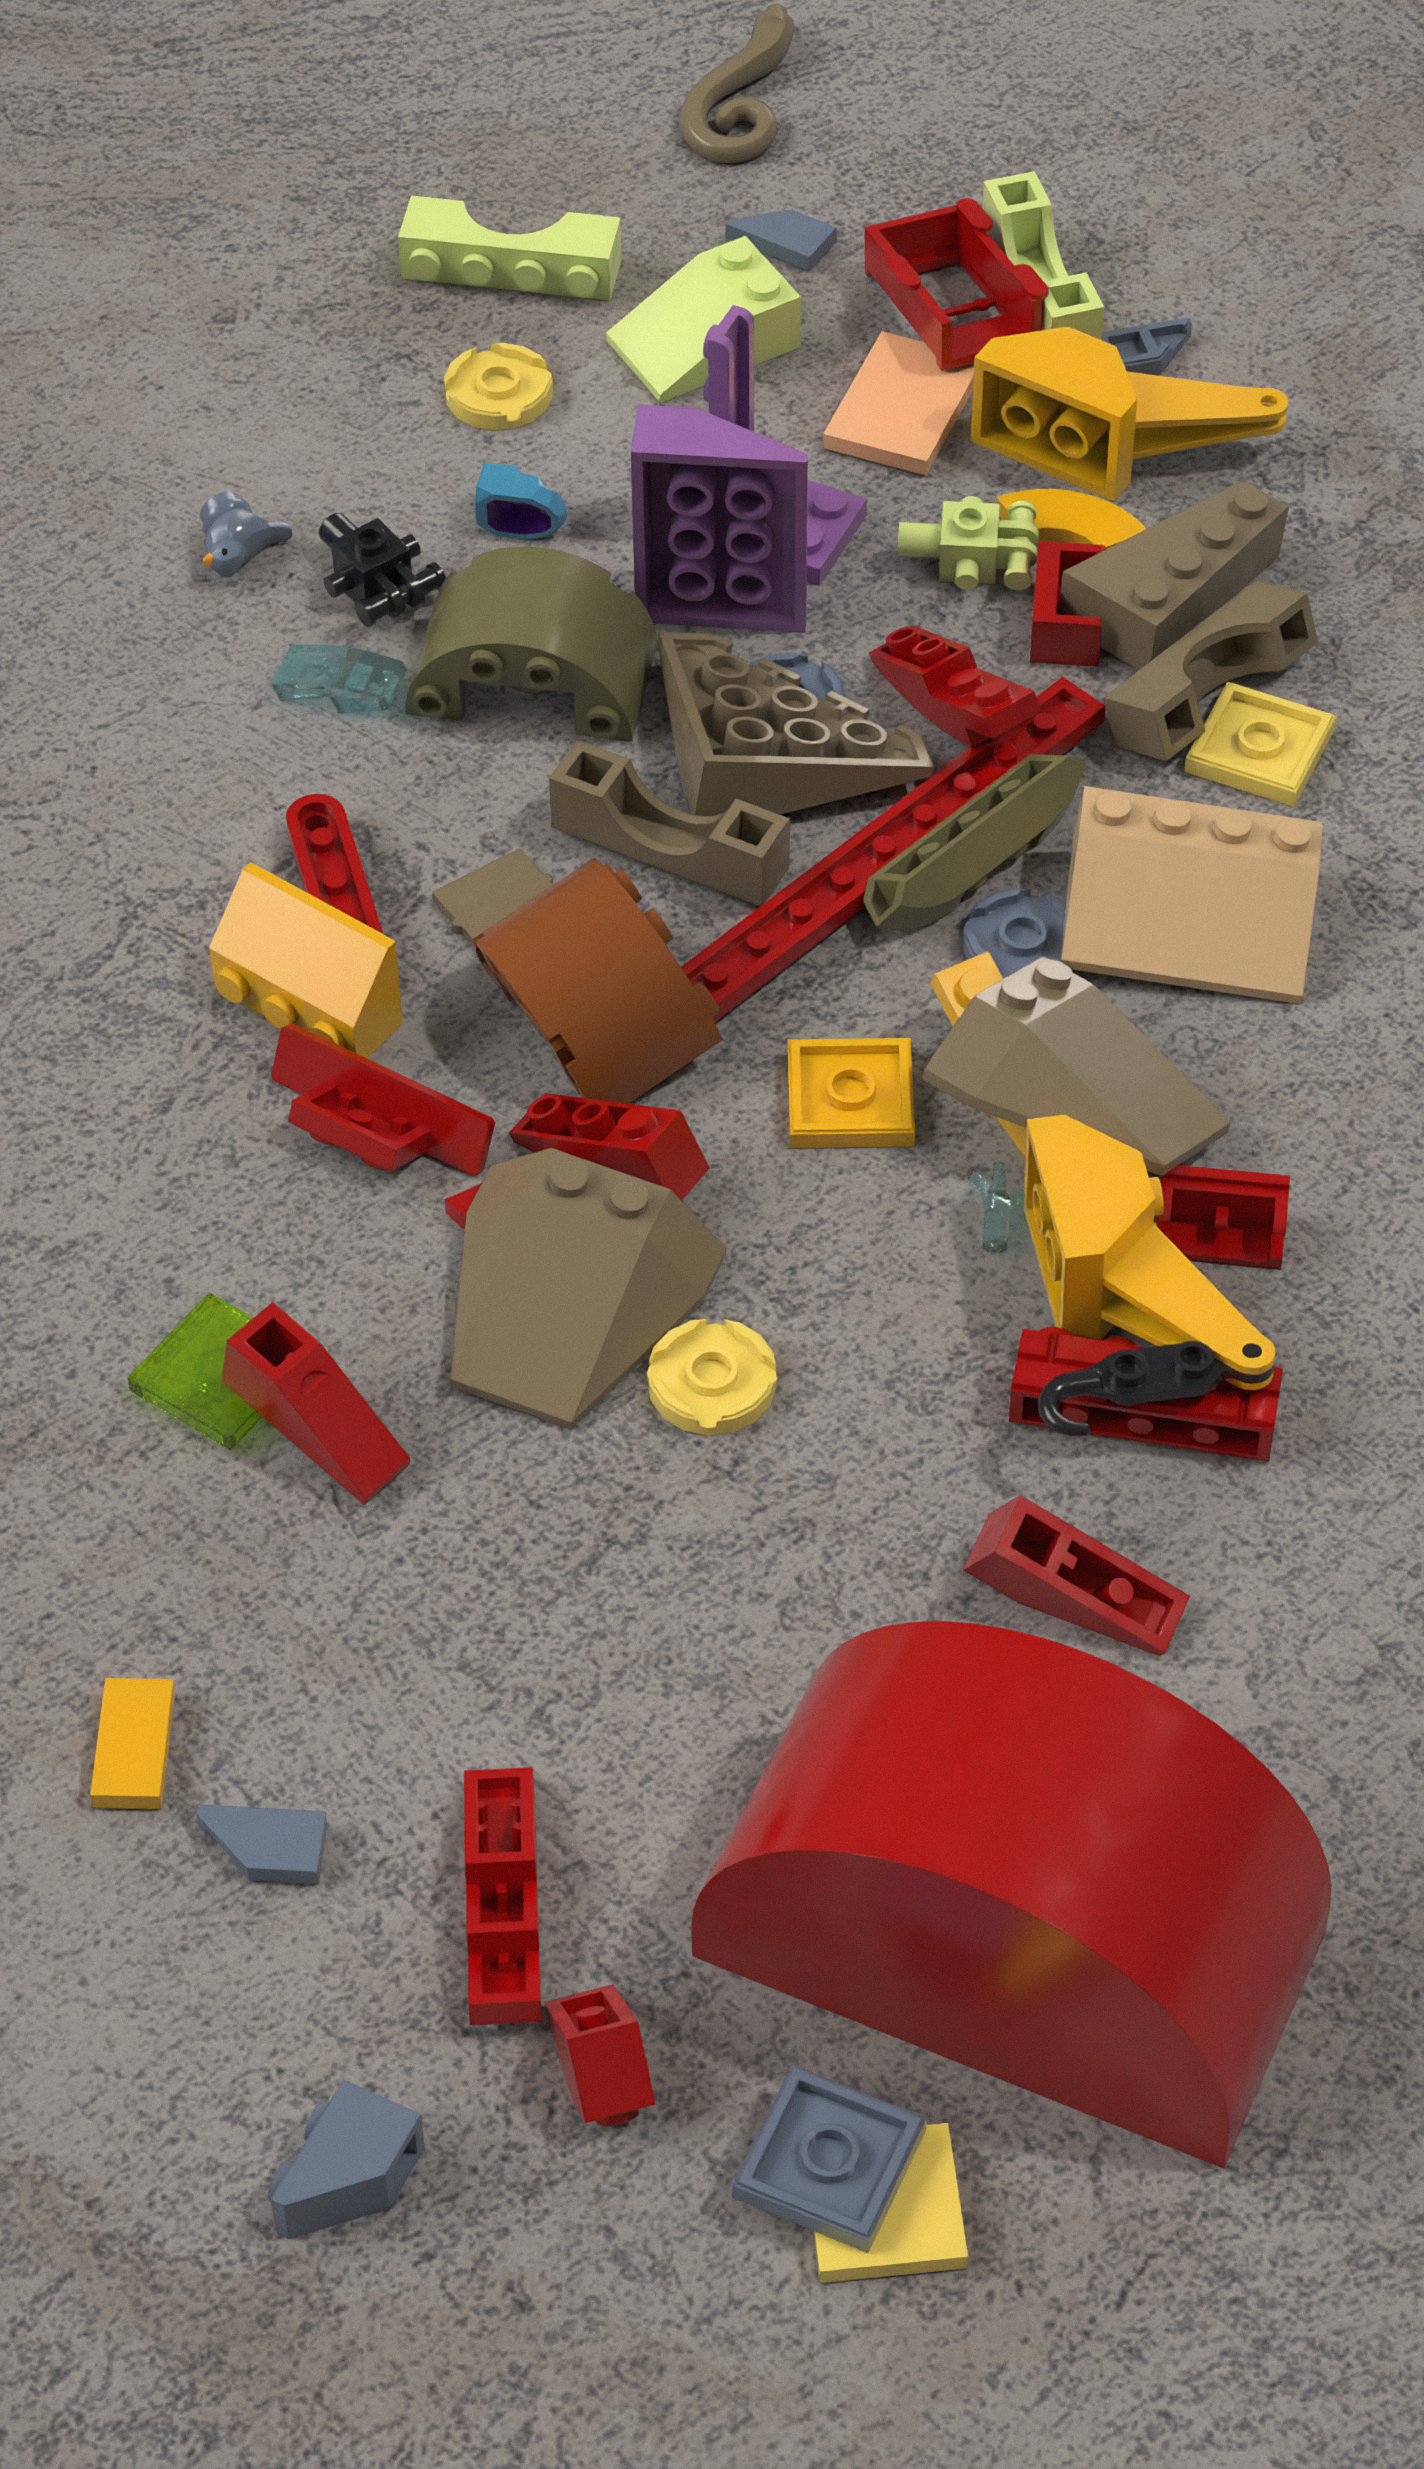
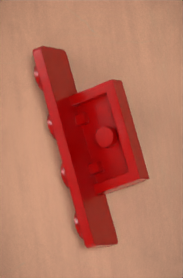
[271,1023,495,1176]

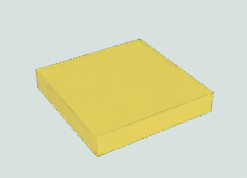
[1184,682,1337,807]
[813,2123,968,2283]

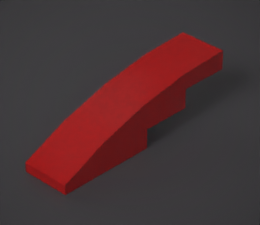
[464,1767,542,2025]

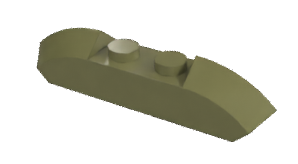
[863,754,1086,930]

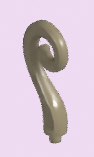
[680,3,795,163]

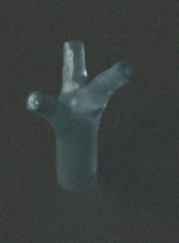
[968,1161,1024,1253]

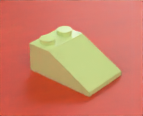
[606,236,801,403]

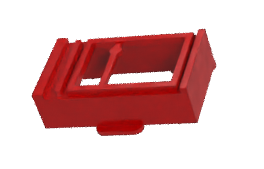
[864,198,1049,371]

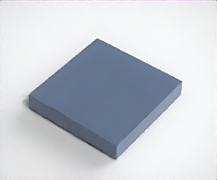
[732,2065,927,2253]

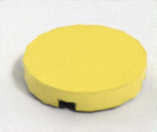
[444,343,553,431]
[647,1319,777,1436]

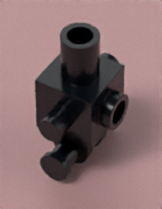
[319,513,446,627]

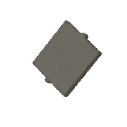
[432,848,553,943]

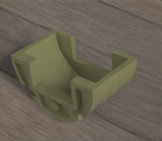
[405,546,657,741]

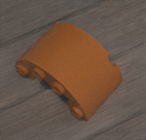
[470,858,723,1104]

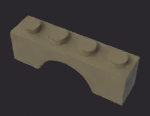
[1103,580,1318,762]
[549,740,790,906]

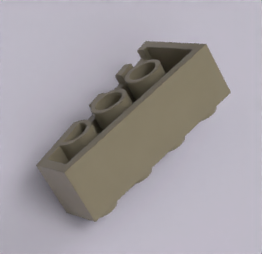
[1057,480,1289,670]

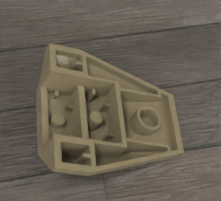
[922,956,1231,1176]
[450,1148,727,1430]

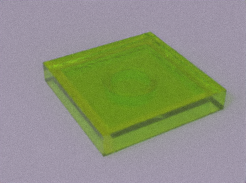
[127,1292,262,1450]

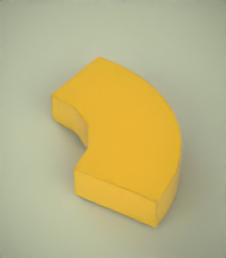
[996,489,1147,549]

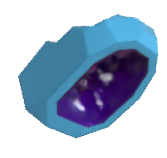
[475,463,567,540]

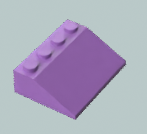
[631,404,808,633]

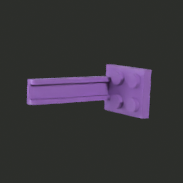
[703,305,867,586]

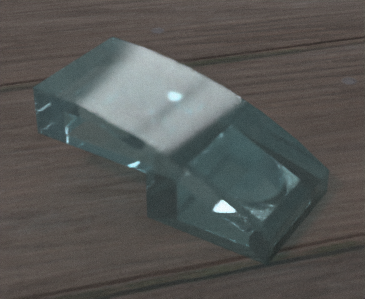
[271,644,407,714]

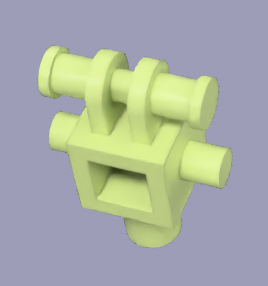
[898,496,1039,590]

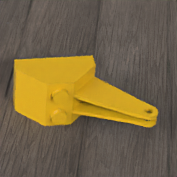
[971,327,1288,502]

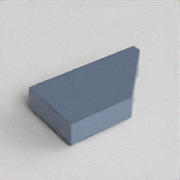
[725,210,837,271]

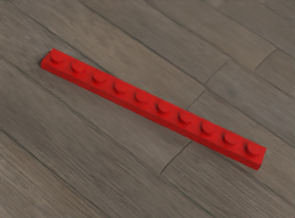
[681,677,1106,1023]

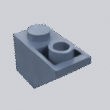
[268,2079,425,2239]

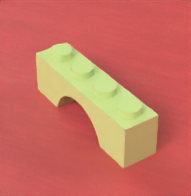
[983,171,1104,340]
[398,196,622,301]

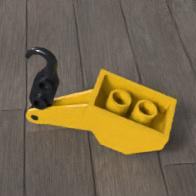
[1023,1115,1275,1436]

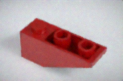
[509,1093,710,1201]
[221,1302,410,1505]

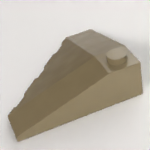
[657,632,934,816]

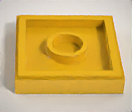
[787,1038,915,1148]

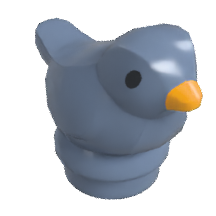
[200,491,292,577]

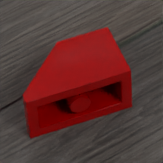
[544,1984,656,2126]

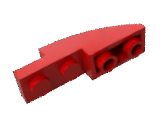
[869,626,1042,748]

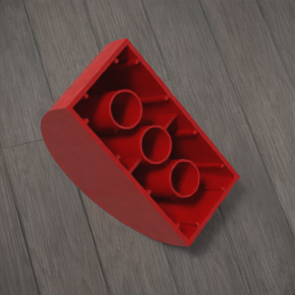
[691,1621,1332,2169]

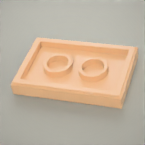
[823,331,974,476]

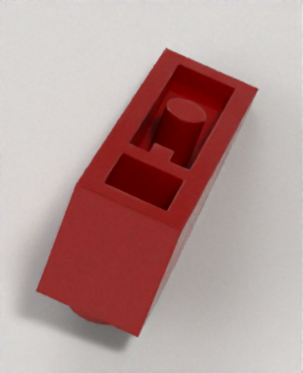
[963,1495,1190,1656]

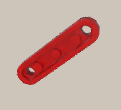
[286,794,383,934]

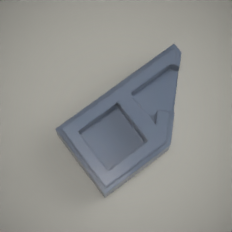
[1102,317,1192,375]
[196,1804,327,1885]

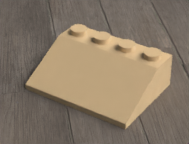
[1060,786,1322,1004]

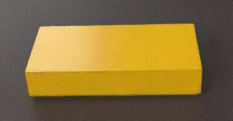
[90,1678,176,1809]

